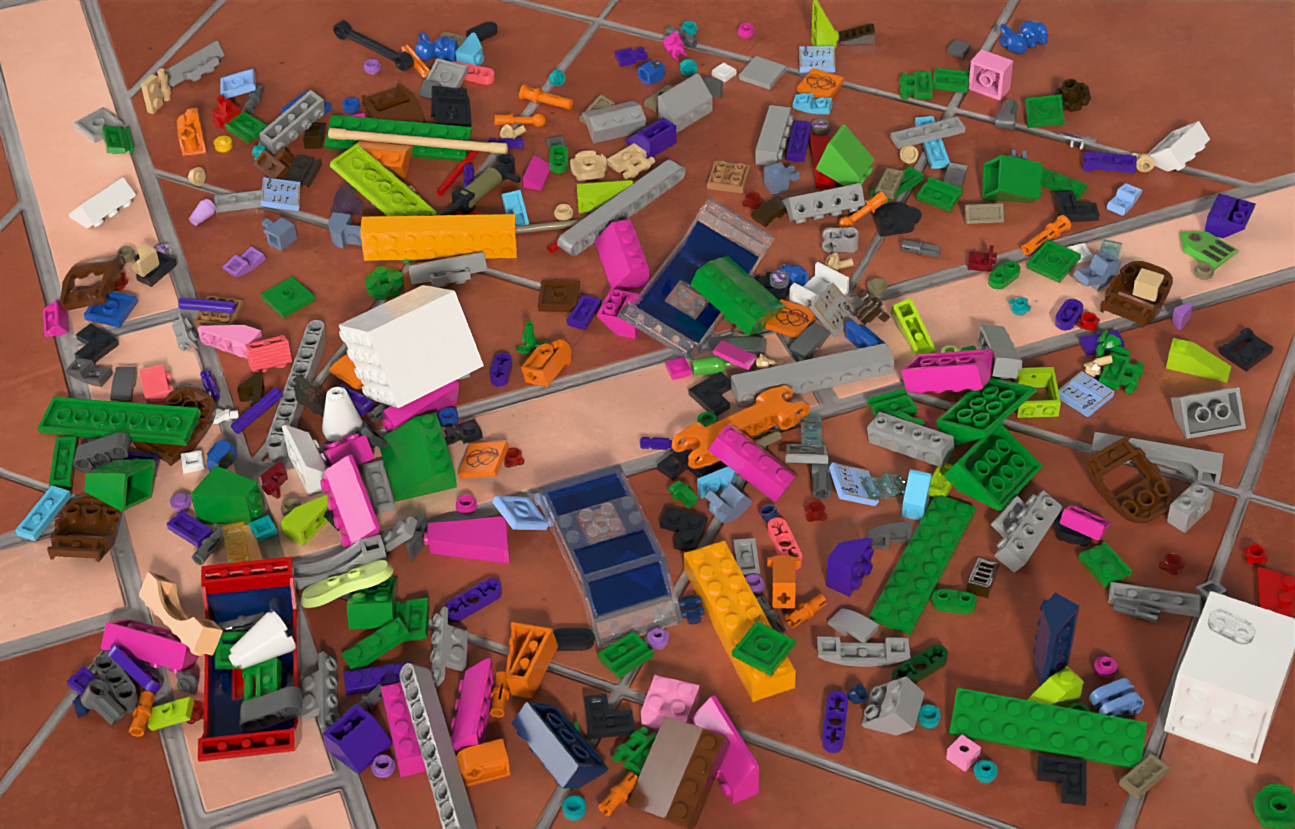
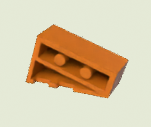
[505,622,558,699]

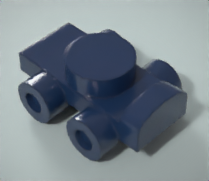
[678,594,705,625]

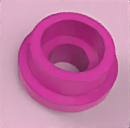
[738,23,755,38]
[456,494,477,514]
[1094,656,1118,678]

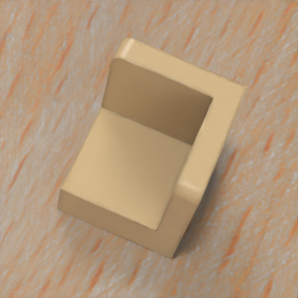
[130,243,160,277]
[1133,268,1164,302]

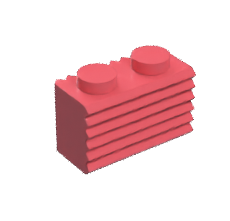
[245,335,292,373]
[139,365,174,405]

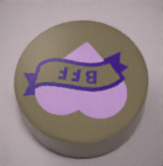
[812,119,830,135]

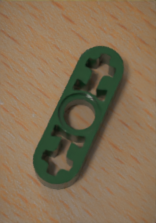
[891,644,948,684]

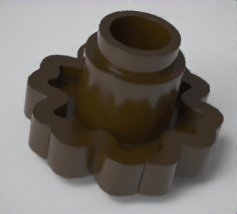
[1054,79,1091,112]
[854,289,890,325]

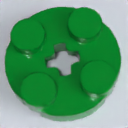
[365,266,404,300]
[1253,784,1295,829]

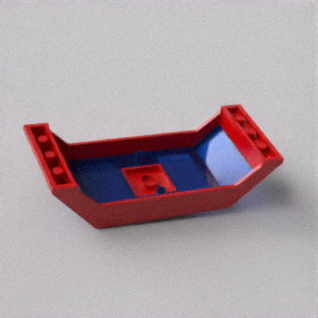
[198,556,302,762]

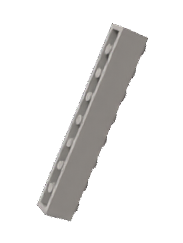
[731,343,894,407]

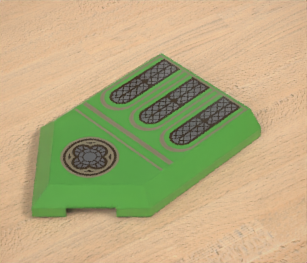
[1180,231,1239,270]

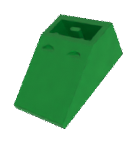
[347,576,398,629]

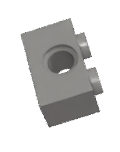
[1167,481,1214,533]

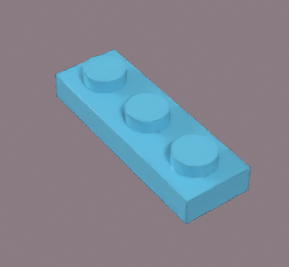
[16,485,71,541]

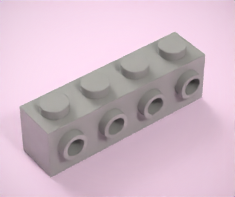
[259,90,325,156]
[755,105,794,166]
[785,183,865,224]
[977,324,1022,380]
[867,412,955,467]
[994,490,1063,573]

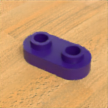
[1055,299,1083,330]

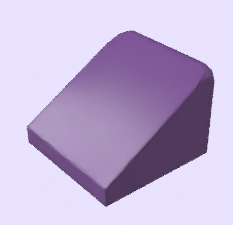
[1172,302,1193,330]

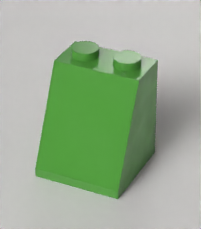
[816,124,875,186]

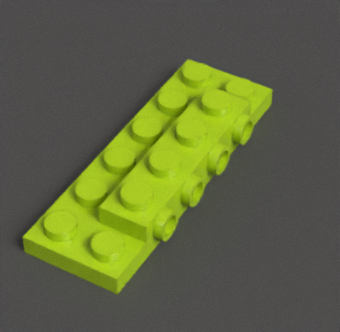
[330,144,437,216]

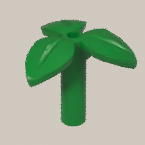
[516,321,550,354]
[1096,330,1130,359]

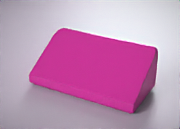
[523,155,550,191]
[43,300,69,337]
[713,340,757,370]
[1060,505,1111,540]

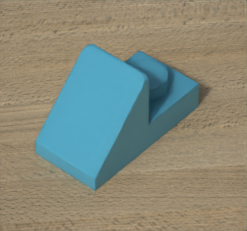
[501,190,530,226]
[697,466,737,499]

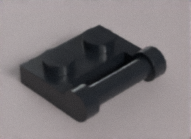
[1218,328,1273,372]

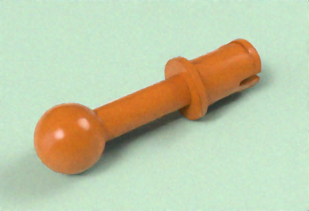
[494,113,546,127]
[839,191,888,228]

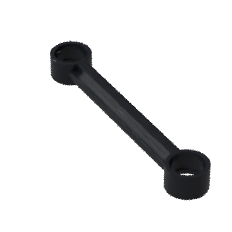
[333,20,414,72]

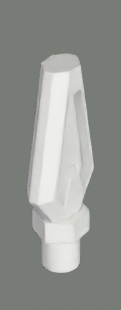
[213,408,239,424]

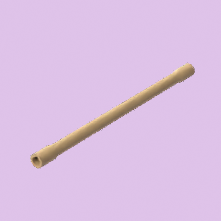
[328,128,508,154]

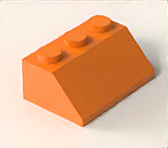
[355,141,413,179]

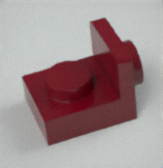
[968,245,997,272]
[261,461,288,499]

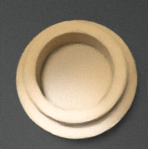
[900,145,918,164]
[189,167,206,186]
[554,204,573,221]

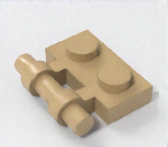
[141,68,171,114]
[607,143,655,179]

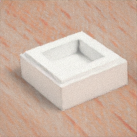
[712,62,737,82]
[1067,243,1093,264]
[181,450,205,474]

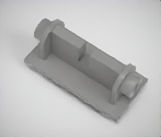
[172,312,199,351]

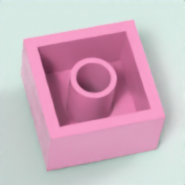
[969,50,1013,100]
[641,675,700,732]

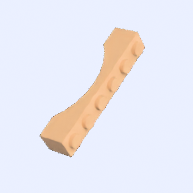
[139,572,223,656]

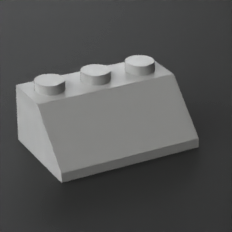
[658,73,712,133]
[582,101,646,144]
[1171,387,1246,439]

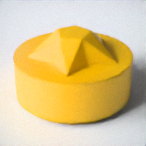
[214,136,233,152]

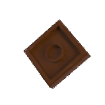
[538,280,581,312]

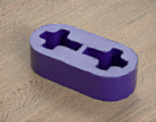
[490,353,512,387]

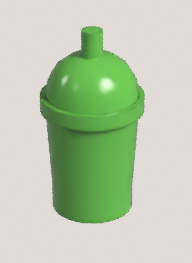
[693,355,731,375]

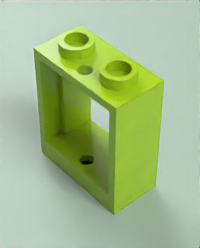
[1011,367,1061,418]

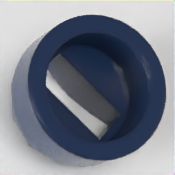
[760,504,778,523]
[847,684,868,704]
[72,698,91,718]

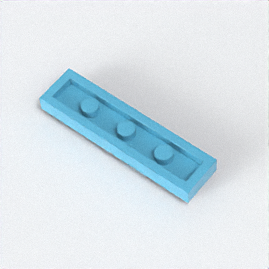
[915,116,950,169]

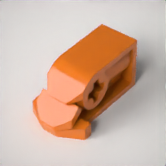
[177,107,206,156]
[521,339,571,387]
[767,555,801,608]
[456,739,510,787]

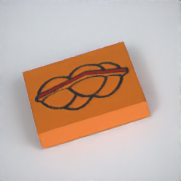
[797,68,844,99]
[765,299,816,338]
[457,441,509,479]

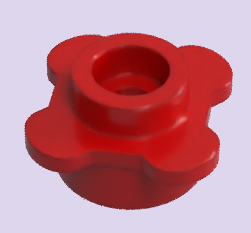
[1077,312,1100,331]
[1242,544,1268,565]

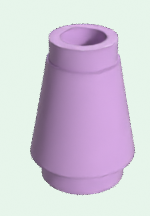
[189,199,216,226]

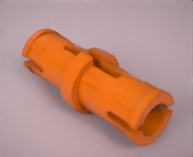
[785,593,827,629]
[490,671,509,718]
[129,691,156,737]
[598,772,638,816]

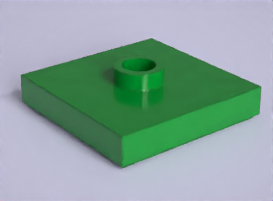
[1025,95,1065,128]
[1026,240,1081,283]
[260,276,315,319]
[732,621,796,676]

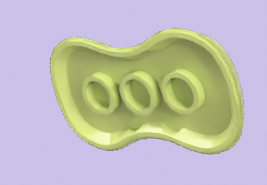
[301,560,394,608]

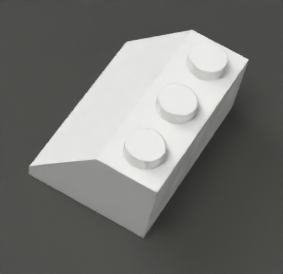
[1147,121,1210,172]
[69,177,136,229]
[282,425,329,496]

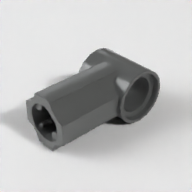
[995,99,1019,131]
[812,461,834,500]
[81,679,127,725]

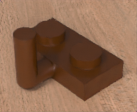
[253,149,295,180]

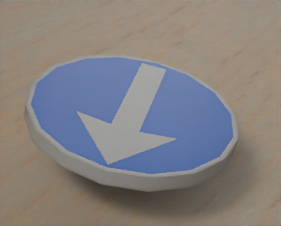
[1060,133,1097,149]

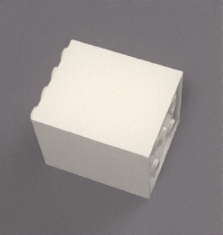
[339,285,484,408]
[1164,591,1295,763]

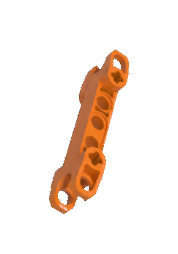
[672,385,810,469]

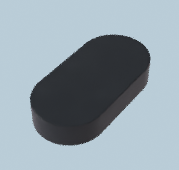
[466,22,498,42]
[553,628,595,651]

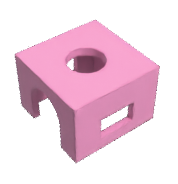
[946,735,981,772]

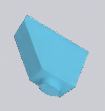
[455,33,484,66]
[902,469,932,521]

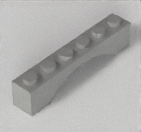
[1091,432,1224,486]
[257,534,387,600]

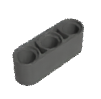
[73,432,131,472]
[94,653,139,713]
[240,687,302,732]

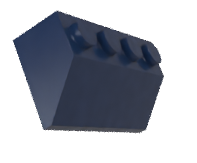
[1033,592,1080,686]
[511,702,609,789]

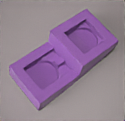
[222,246,266,278]

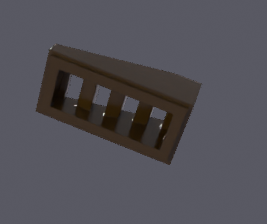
[838,23,875,45]
[303,123,326,149]
[966,558,1000,598]

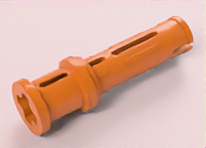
[519,84,573,110]
[1021,215,1071,256]

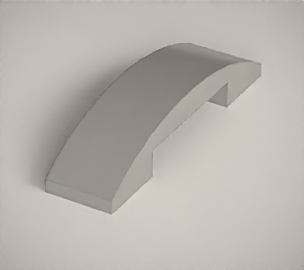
[817,637,910,667]

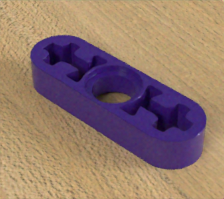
[444,579,502,622]
[107,643,163,695]
[822,691,848,753]

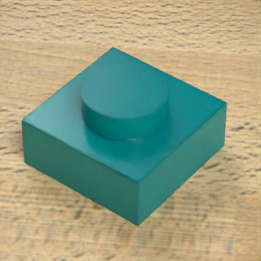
[248,515,278,543]

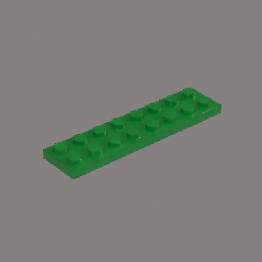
[324,115,472,162]
[37,397,201,446]
[870,495,976,636]
[949,688,1147,769]

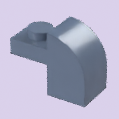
[328,212,362,248]
[1073,252,1121,290]
[705,483,753,523]

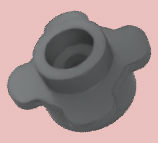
[176,671,199,694]

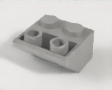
[861,676,925,735]

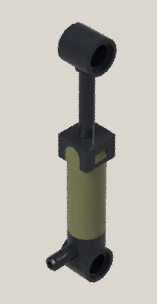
[424,154,521,216]

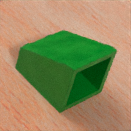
[982,155,1043,203]
[84,459,155,512]
[190,466,264,525]

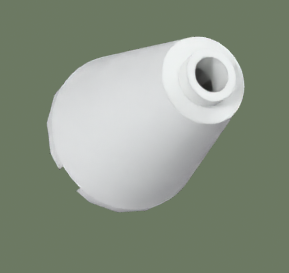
[322,387,364,443]
[228,610,296,669]

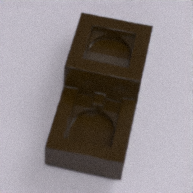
[751,196,787,228]

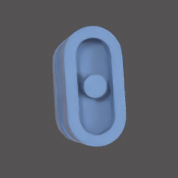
[1089,678,1144,718]

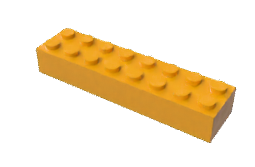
[360,214,517,261]
[684,540,796,702]

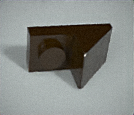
[237,371,265,414]

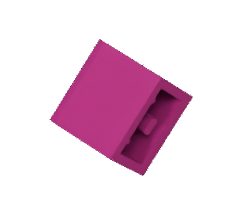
[597,288,648,339]
[320,433,375,467]

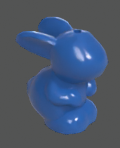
[1000,20,1048,55]
[415,32,458,62]

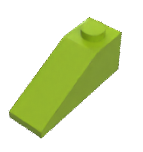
[811,0,839,48]
[577,180,633,213]
[891,298,936,356]
[1166,338,1231,383]
[280,494,329,546]
[1027,666,1083,708]

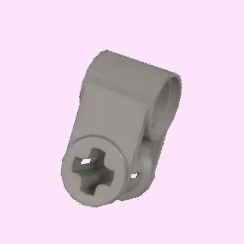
[822,227,859,253]

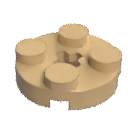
[570,150,607,181]

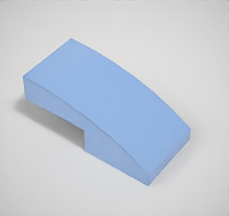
[1106,183,1142,216]

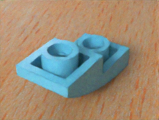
[792,93,833,115]

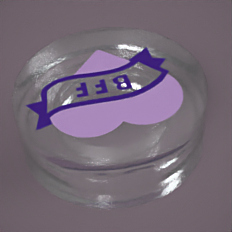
[154,241,174,257]
[770,270,789,288]

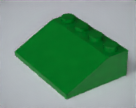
[691,256,785,336]
[936,377,1037,446]
[380,412,457,502]
[943,424,1043,512]

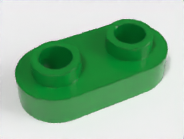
[549,145,568,174]
[988,261,1021,290]
[931,589,977,614]

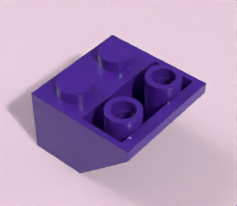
[625,118,677,158]
[1204,193,1256,239]
[826,537,874,597]
[322,704,392,775]

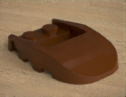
[362,84,426,123]
[60,254,124,311]
[1100,261,1173,328]
[132,387,216,466]
[1085,435,1173,523]
[47,496,121,562]

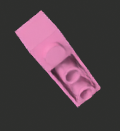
[198,325,263,359]

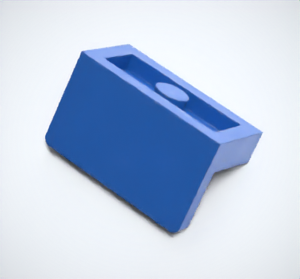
[845,320,888,349]

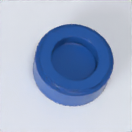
[342,97,361,113]
[438,407,459,427]

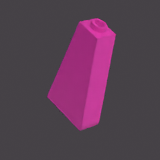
[382,380,459,432]
[424,516,509,563]

